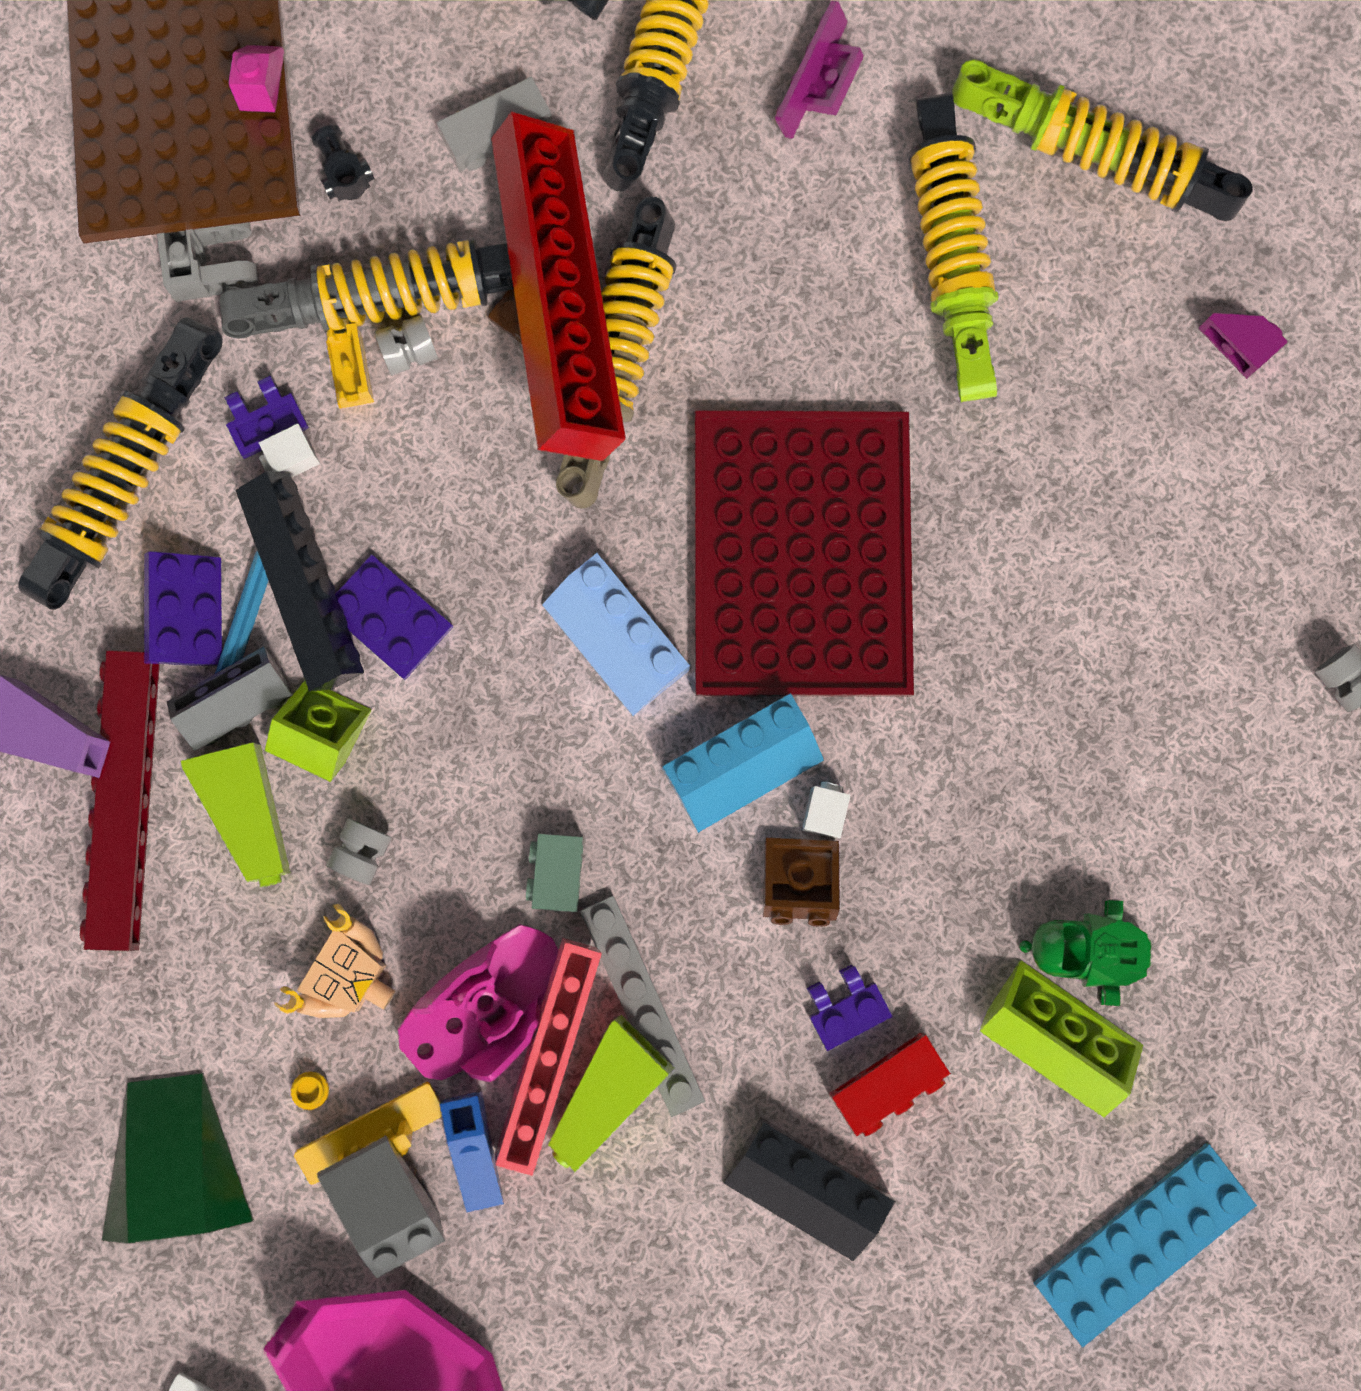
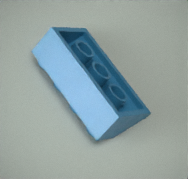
[662,693,824,833]

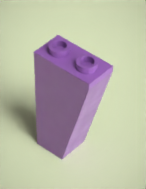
[0,674,110,778]

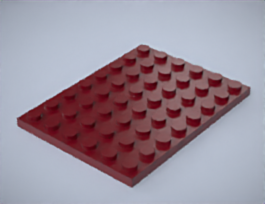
[695,410,914,697]

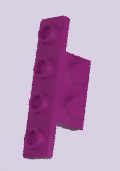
[775,0,864,139]

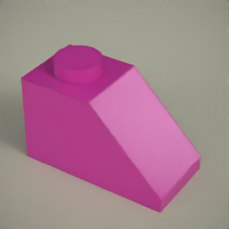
[228,45,284,112]

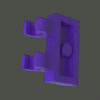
[224,376,309,459]
[806,964,893,1051]

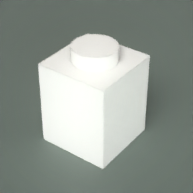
[259,424,320,477]
[801,782,850,839]

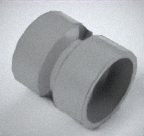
[374,315,438,376]
[1315,643,1361,712]
[326,818,392,885]

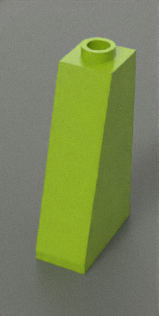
[180,742,291,888]
[548,1015,674,1172]

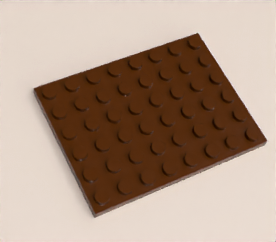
[67,0,301,244]

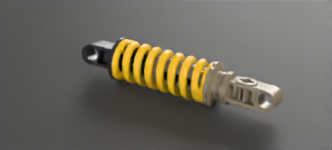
[556,196,677,509]

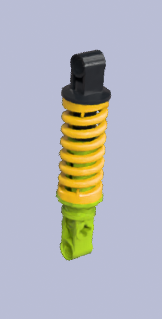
[952,60,1253,221]
[908,92,999,402]

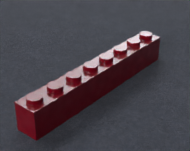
[80,651,160,951]

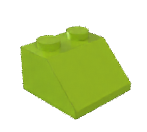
[264,681,372,782]

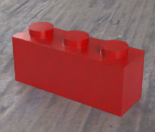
[828,1032,951,1137]

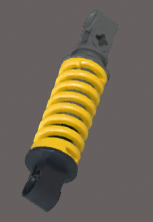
[219,237,514,339]

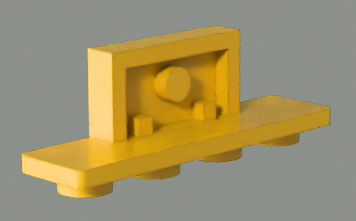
[294,1082,442,1185]

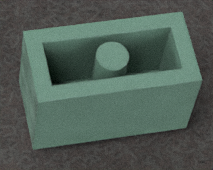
[526,834,584,912]

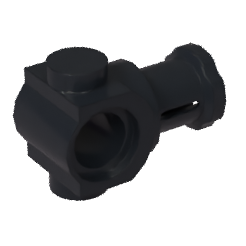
[311,125,375,202]

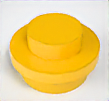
[291,1071,329,1110]

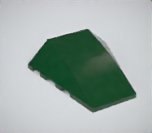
[102,1073,254,1244]

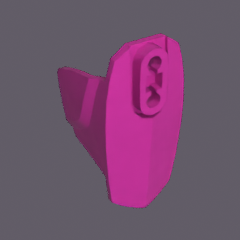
[398,924,558,1082]

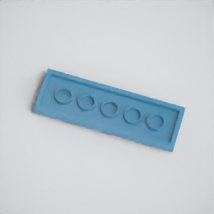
[1033,1143,1257,1348]

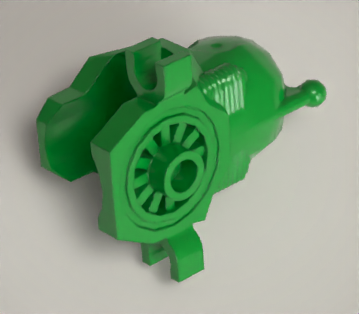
[1019,900,1151,1006]

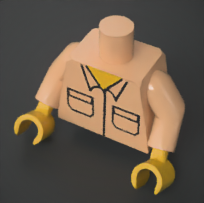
[274,904,396,1018]

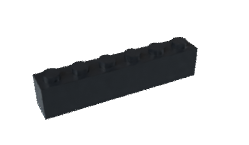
[235,471,364,692]

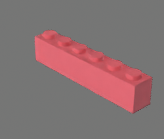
[495,938,602,1176]

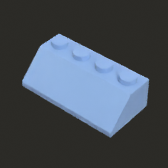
[542,553,690,716]

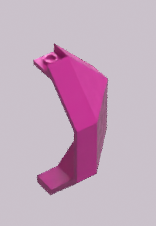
[263,1290,504,1391]

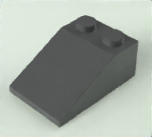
[317,1135,445,1278]

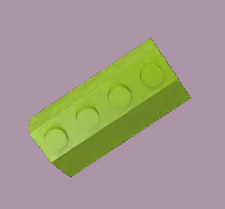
[979,960,1143,1118]

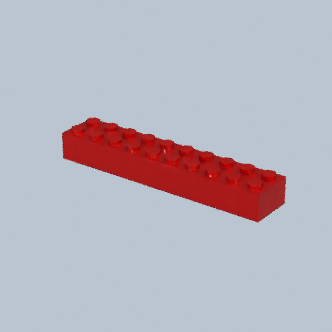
[491,111,626,461]

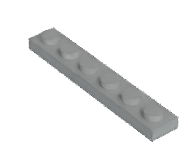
[580,896,705,1118]

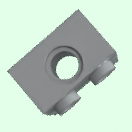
[157,222,259,302]

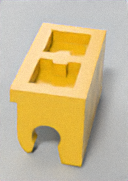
[326,323,374,409]

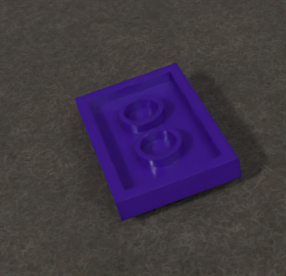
[144,551,222,667]
[335,555,453,680]

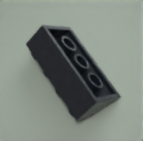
[723,1117,896,1261]

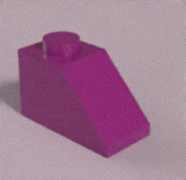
[1198,313,1288,379]

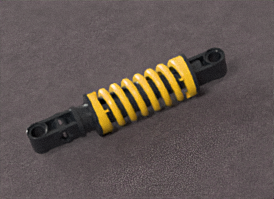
[603,0,709,192]
[18,317,223,610]

